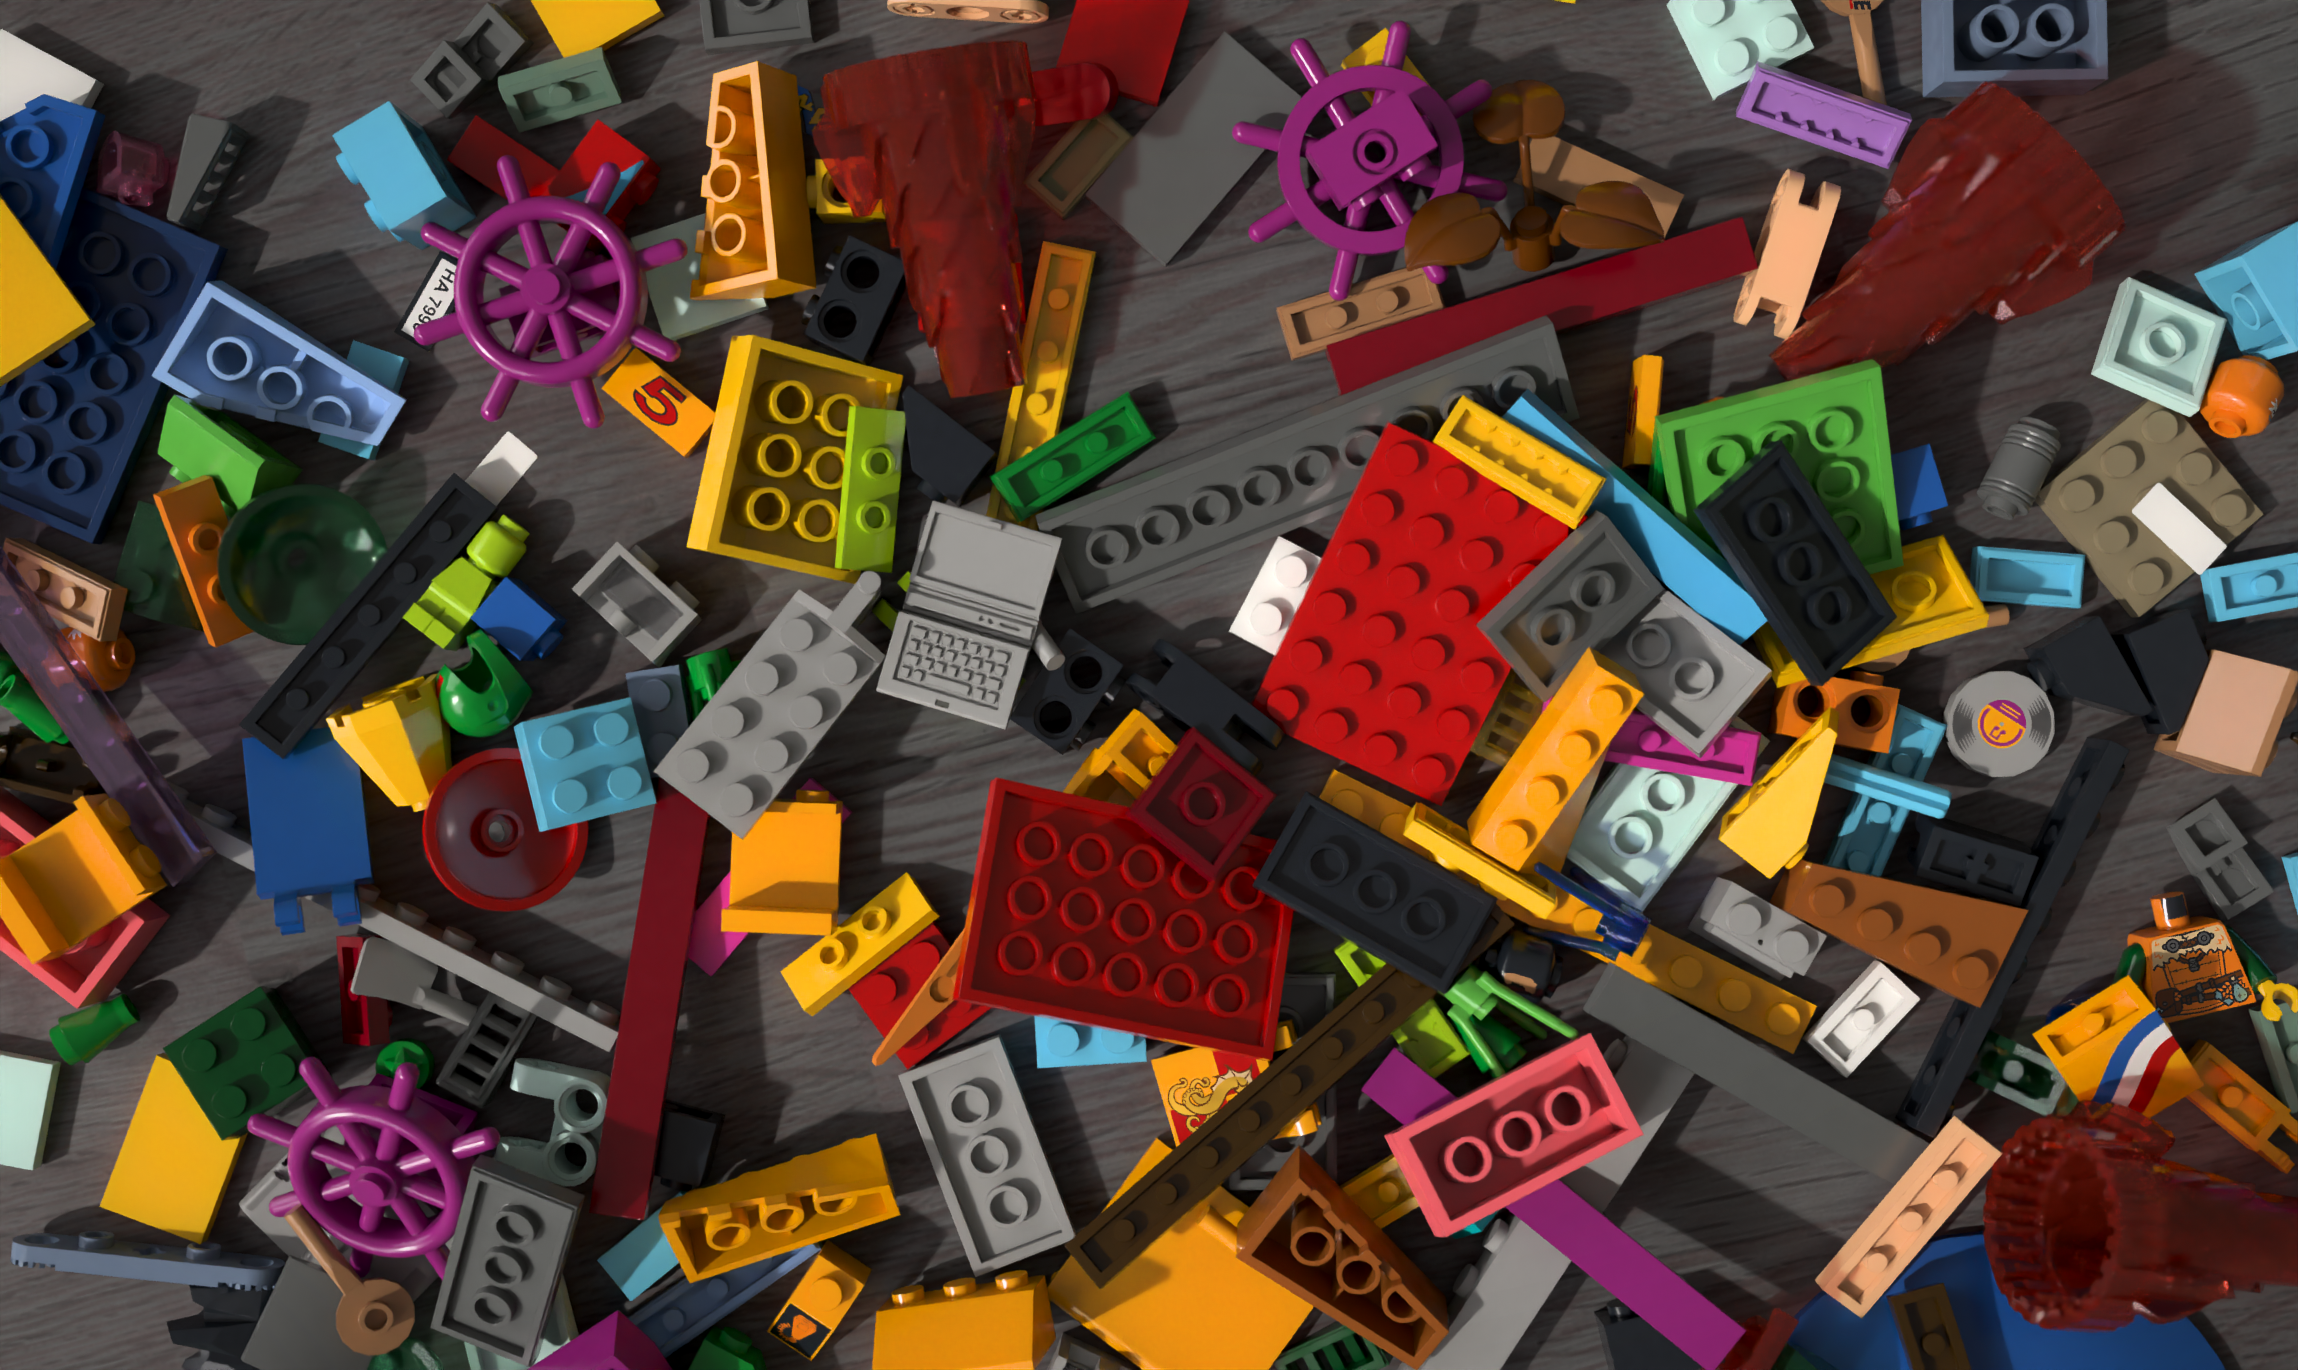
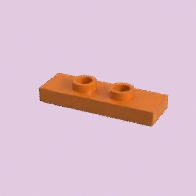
[153,475,266,648]

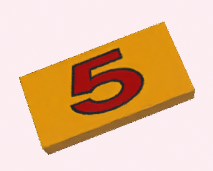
[601,347,715,459]
[1622,355,1664,470]

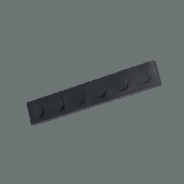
[239,473,499,759]

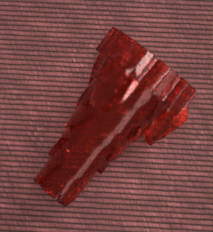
[812,41,1036,398]
[1768,81,2126,382]
[1983,1100,2298,1333]

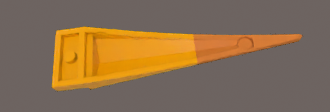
[872,709,1176,1066]

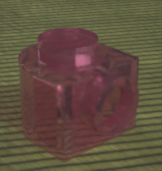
[97,131,170,207]

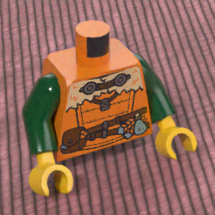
[2112,891,2298,1032]

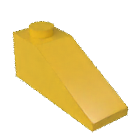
[1719,706,1839,879]

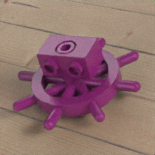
[1232,21,1508,301]
[414,155,688,429]
[247,1057,501,1280]

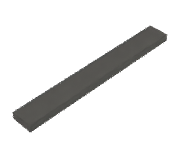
[1583,962,1930,1185]

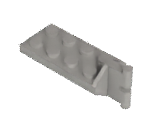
[654,571,886,840]

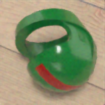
[435,629,533,737]

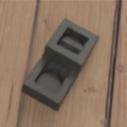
[410,2,533,119]
[2167,798,2275,922]

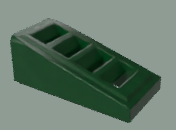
[1274,1321,1393,1370]

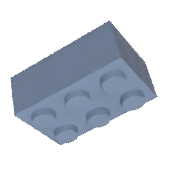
[1921,0,2108,98]

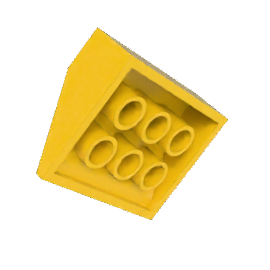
[686,335,903,584]

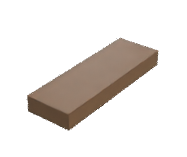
[1512,136,1684,239]
[1276,268,1446,361]
[0,538,128,642]

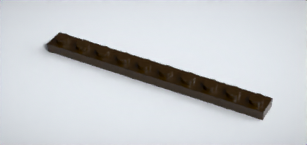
[1064,884,1515,1289]

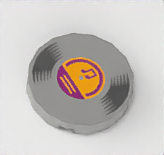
[1943,671,2055,777]

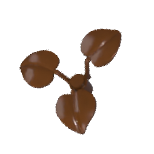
[1404,80,1664,272]

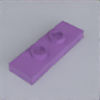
[1736,61,1912,169]

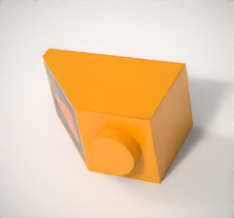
[767,1240,872,1361]

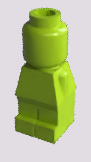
[403,514,530,651]

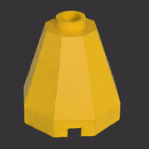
[326,674,452,812]

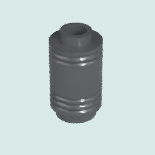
[1977,417,2061,520]

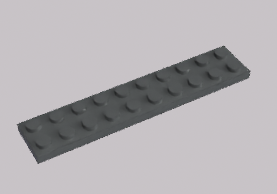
[1035,315,1580,614]

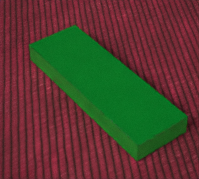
[989,392,1156,522]

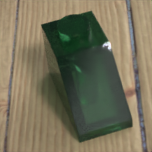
[1968,1031,2085,1131]

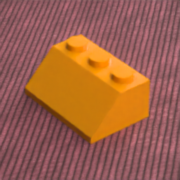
[872,1270,1056,1370]

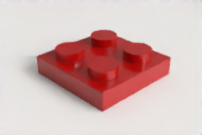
[848,921,992,1070]

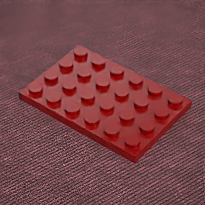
[1251,421,1588,806]
[952,778,1294,1061]

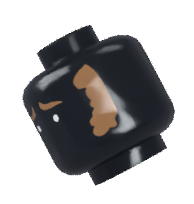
[1479,928,1563,1004]

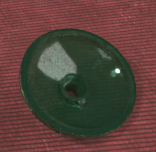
[217,483,387,645]

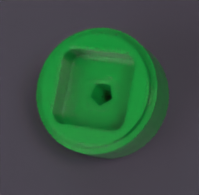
[375,1038,435,1089]

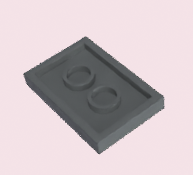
[1476,510,1664,702]

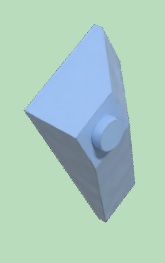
[151,280,407,446]

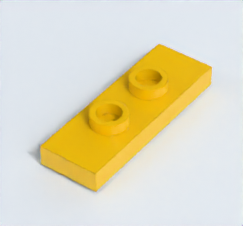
[1433,395,1606,530]
[1403,802,1556,919]
[780,872,940,1017]

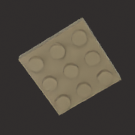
[2035,399,2264,618]

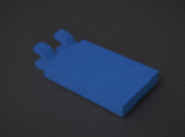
[242,727,375,936]

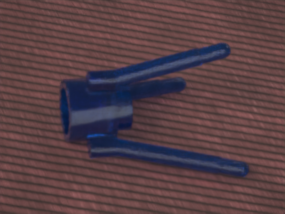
[1523,862,1652,962]

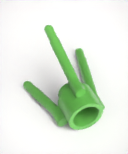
[1444,964,1579,1077]

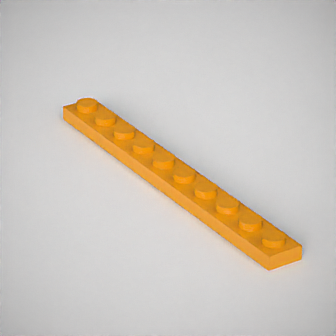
[1319,769,1817,1054]

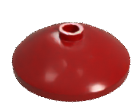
[422,748,588,912]

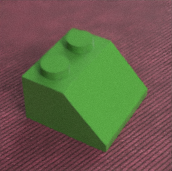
[157,394,303,522]

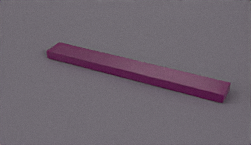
[1361,1047,1746,1370]

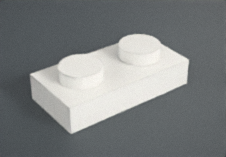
[1228,536,1321,655]
[1802,960,1920,1078]

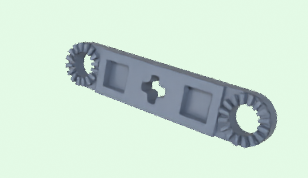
[10,1231,285,1291]

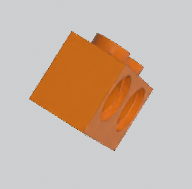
[1768,671,1900,753]

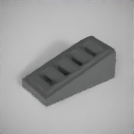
[167,113,249,232]
[436,991,539,1108]

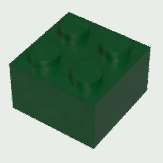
[162,986,332,1141]

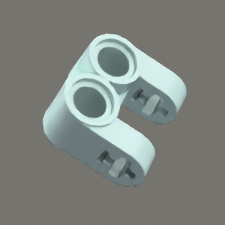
[495,1058,611,1186]

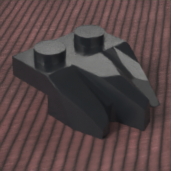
[167,1283,274,1370]

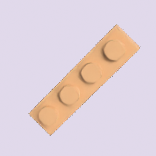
[1815,1115,2002,1318]

